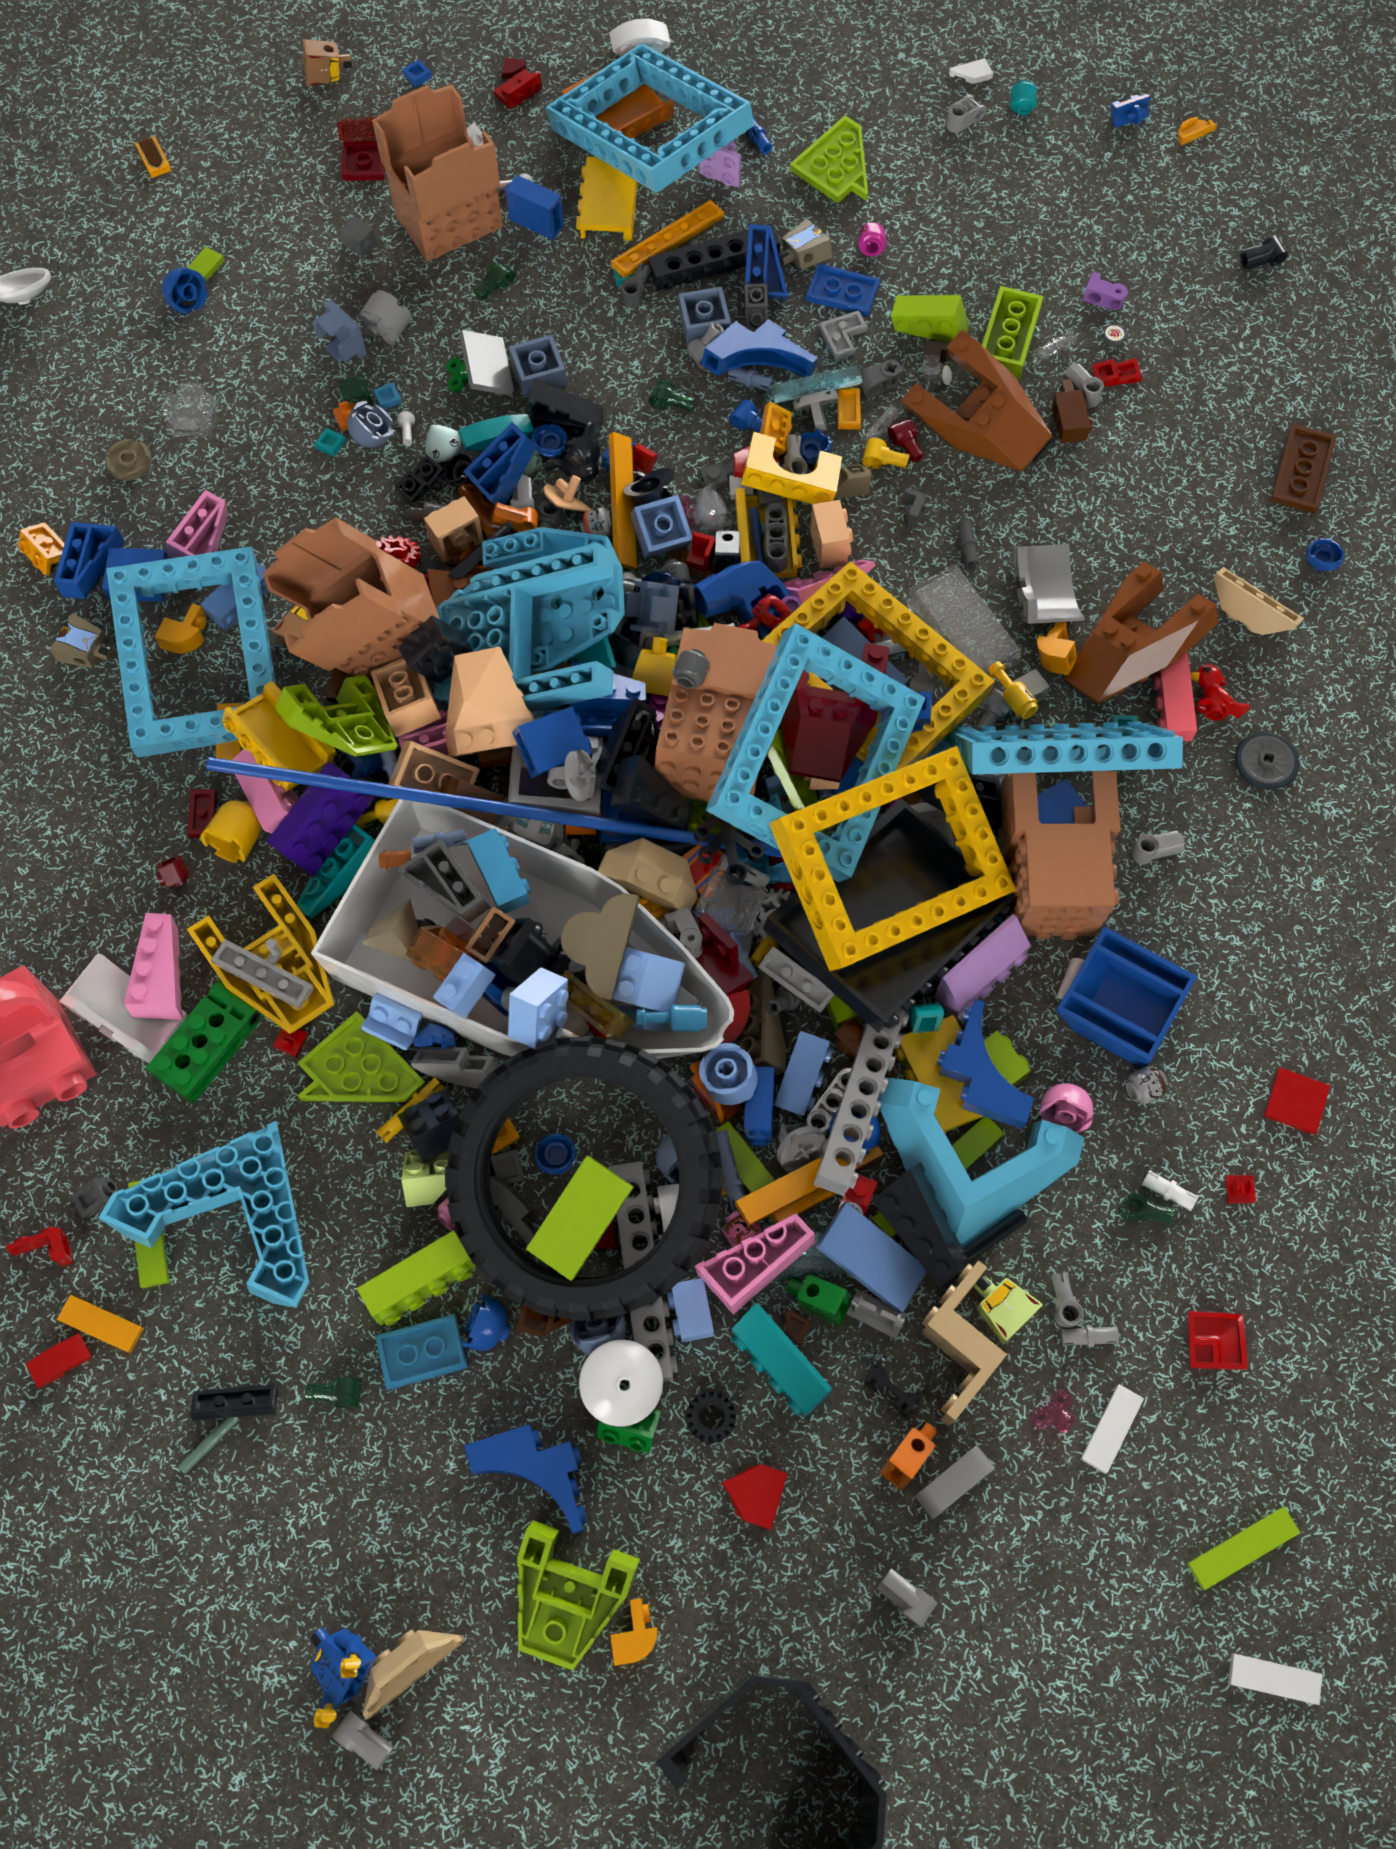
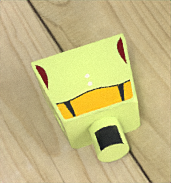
[974,1275,1043,1345]

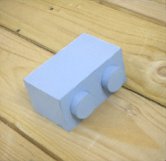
[433,953,496,1019]
[667,1278,714,1342]

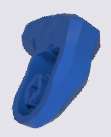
[694,561,791,641]

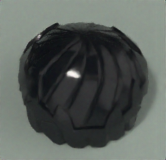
[441,452,475,487]

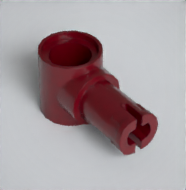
[887,417,925,463]

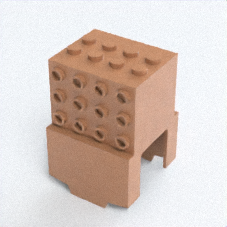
[372,85,503,262]
[263,517,440,686]
[655,623,777,802]
[998,770,1121,940]

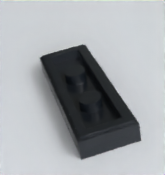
[190,1384,278,1421]

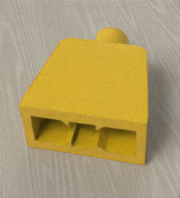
[632,637,677,696]

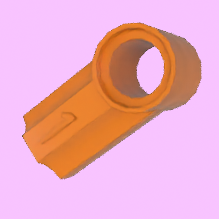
[491,502,539,533]

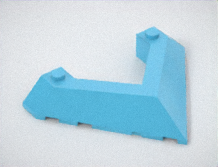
[877,1077,1084,1249]
[98,1121,309,1308]

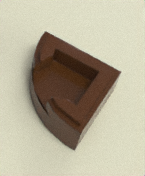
[784,1309,812,1347]

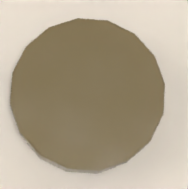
[105,439,152,481]

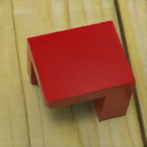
[686,532,716,572]

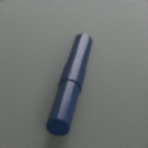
[749,507,766,565]

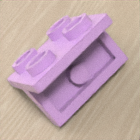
[700,140,741,187]

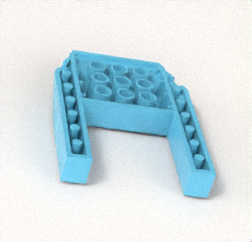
[434,542,614,712]

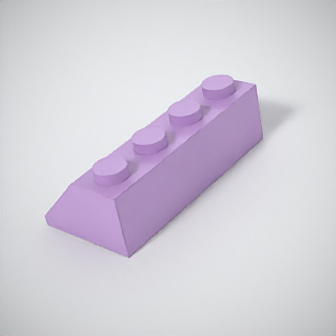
[934,914,1030,1018]

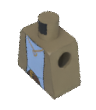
[778,219,833,270]
[50,613,114,668]

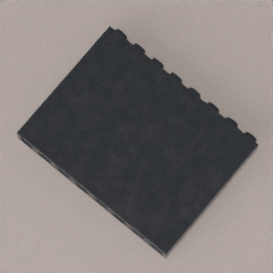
[763,799,1016,1033]

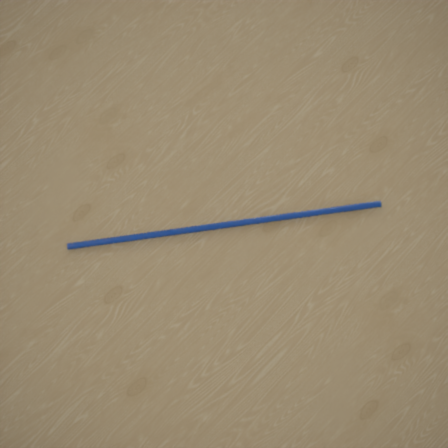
[206,757,783,858]

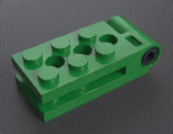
[146,980,263,1105]

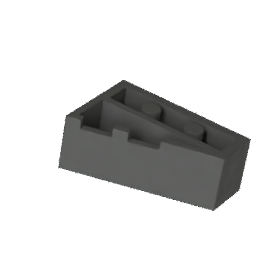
[397,839,491,923]

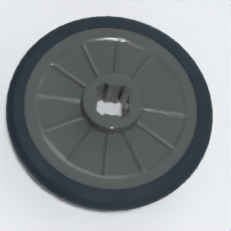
[1235,732,1299,790]

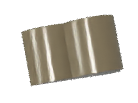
[561,894,640,1000]

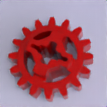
[376,535,420,568]

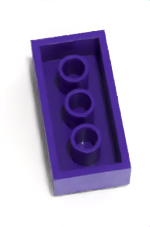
[266,762,375,876]

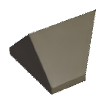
[834,464,871,499]
[363,899,422,962]

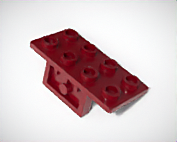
[672,912,753,996]

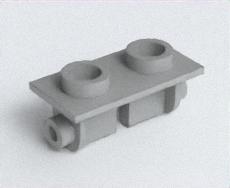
[846,1290,907,1339]

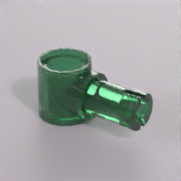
[473,259,515,301]
[648,379,696,412]
[1118,1193,1175,1225]
[305,1377,362,1409]

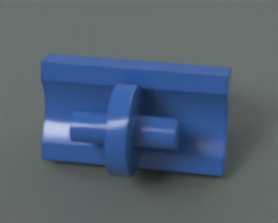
[1110,94,1150,128]

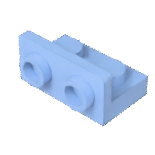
[361,992,423,1050]

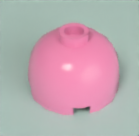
[1039,1083,1093,1133]

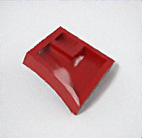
[1187,1311,1248,1370]

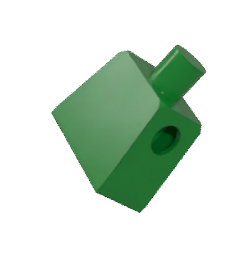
[786,1274,851,1328]

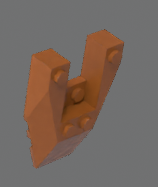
[901,330,1053,472]
[1063,561,1218,704]

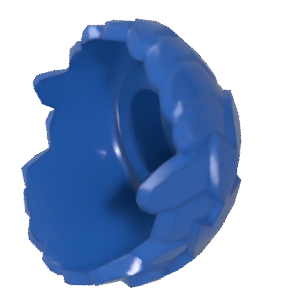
[531,424,568,458]
[800,429,832,465]
[1305,538,1345,571]
[413,1023,457,1049]
[534,1133,576,1175]

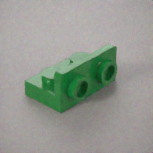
[597,1408,662,1453]

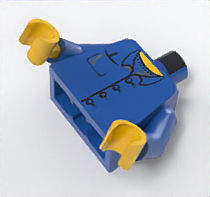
[310,1628,377,1728]

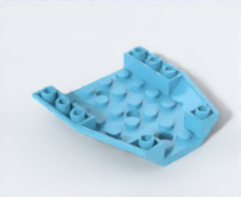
[482,527,625,674]

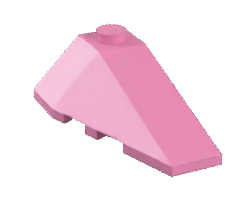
[783,560,875,604]

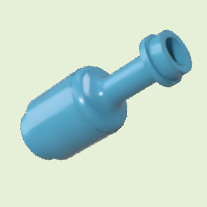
[637,1004,707,1032]

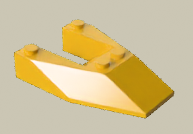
[187,874,334,1034]

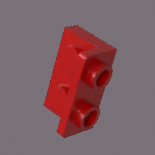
[494,69,542,110]

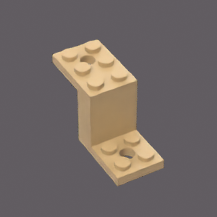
[922,1260,1007,1427]

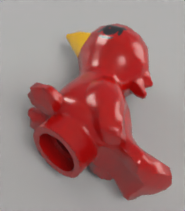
[1190,664,1250,721]

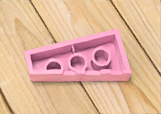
[233,749,299,834]
[124,913,183,1020]
[695,1214,816,1315]

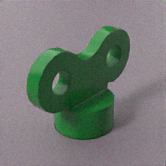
[446,358,468,392]

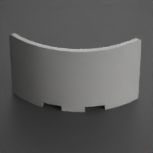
[1013,544,1085,624]

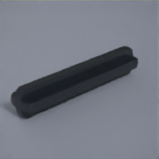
[963,1210,1028,1262]

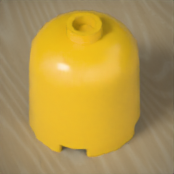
[200,800,263,863]

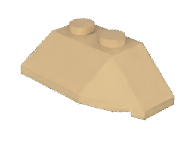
[1214,567,1304,635]
[597,838,697,912]
[363,1630,466,1719]

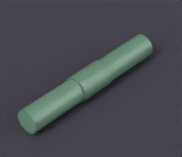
[178,1417,240,1474]

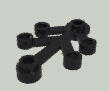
[694,814,764,885]

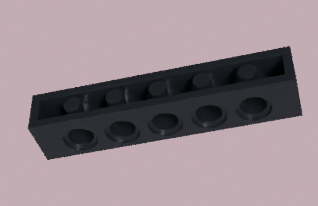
[648,223,780,291]

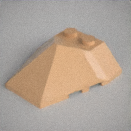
[445,647,534,758]

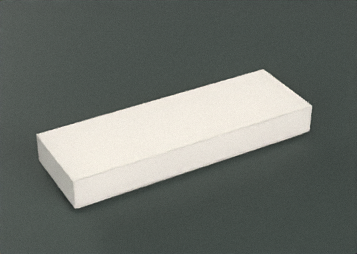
[1081,1384,1144,1474]
[1228,1654,1322,1705]

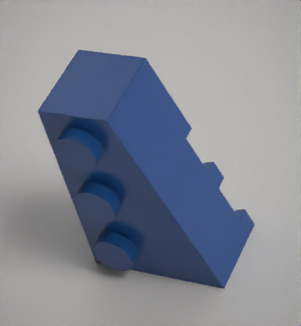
[54,522,125,599]

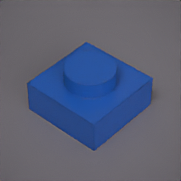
[402,59,432,88]

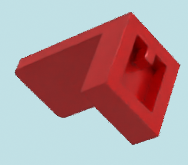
[6,1227,73,1266]

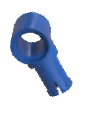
[729,399,762,433]

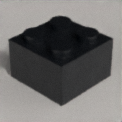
[398,615,474,684]
[397,1089,459,1164]

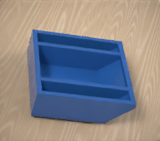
[1056,926,1197,1069]

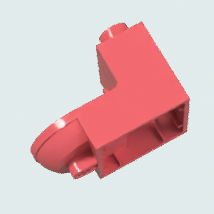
[0,965,97,1128]

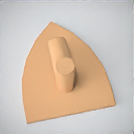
[544,475,592,512]

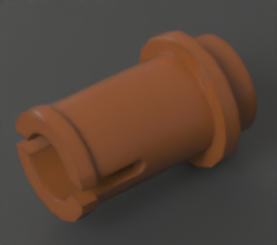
[378,849,411,870]

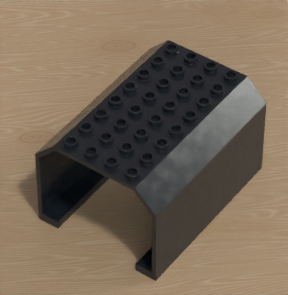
[656,1674,887,1849]

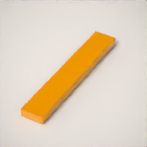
[611,200,724,279]
[609,432,637,570]
[734,1145,883,1227]

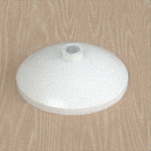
[0,268,51,305]
[579,1340,663,1426]

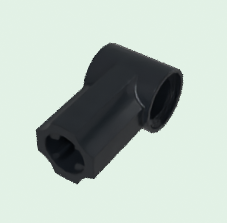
[1239,236,1288,269]

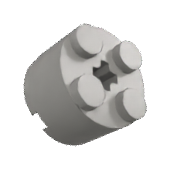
[359,290,412,345]

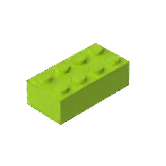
[982,286,1044,382]
[356,1230,476,1326]

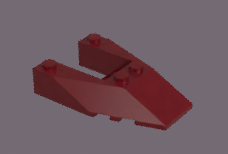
[781,633,890,783]

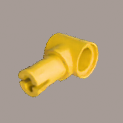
[862,438,909,469]

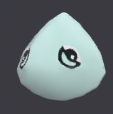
[425,424,463,463]

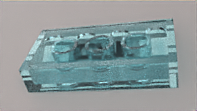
[764,365,863,404]

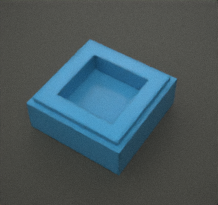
[372,382,402,410]

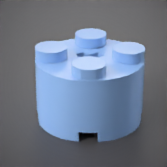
[699,1043,758,1105]

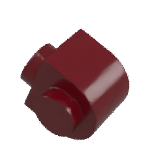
[155,855,190,887]

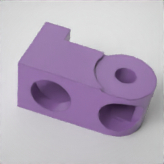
[1082,272,1128,310]

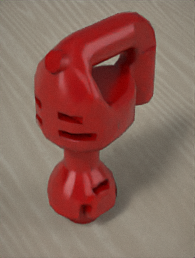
[739,594,791,631]

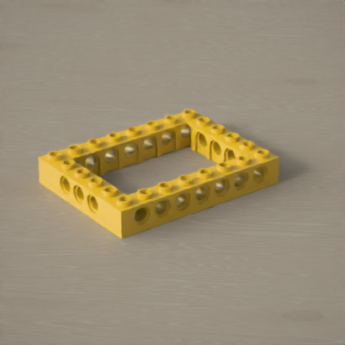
[762,561,995,770]
[769,746,1016,971]

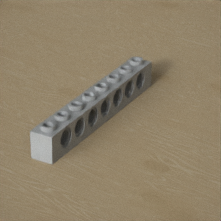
[813,1011,910,1196]
[610,1161,678,1382]

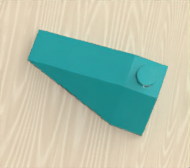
[296,824,375,919]

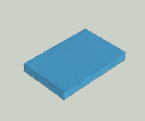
[375,1313,468,1390]

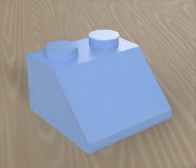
[612,947,685,1012]

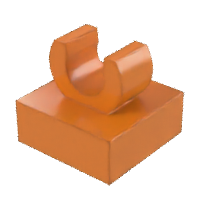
[333,401,355,431]

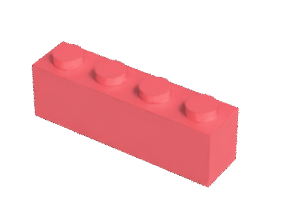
[1152,651,1197,741]

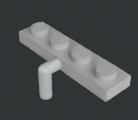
[211,939,314,1010]

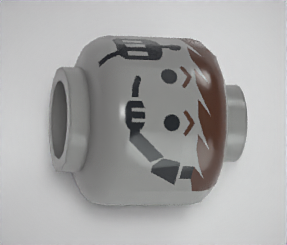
[1126,1066,1167,1104]

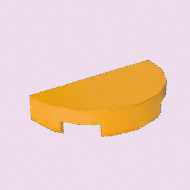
[1178,117,1217,146]

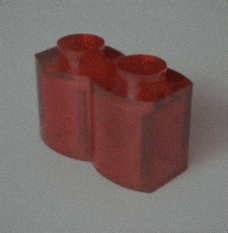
[337,115,378,142]

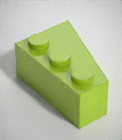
[891,295,969,343]

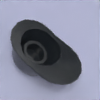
[623,468,675,507]

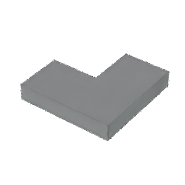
[818,310,867,361]

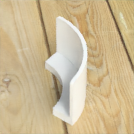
[59,954,188,1063]

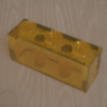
[562,970,635,1042]

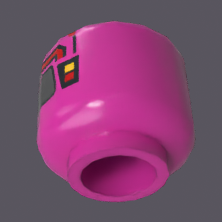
[858,222,886,257]

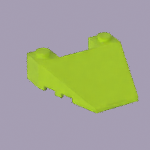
[275,675,397,757]
[517,1520,640,1670]

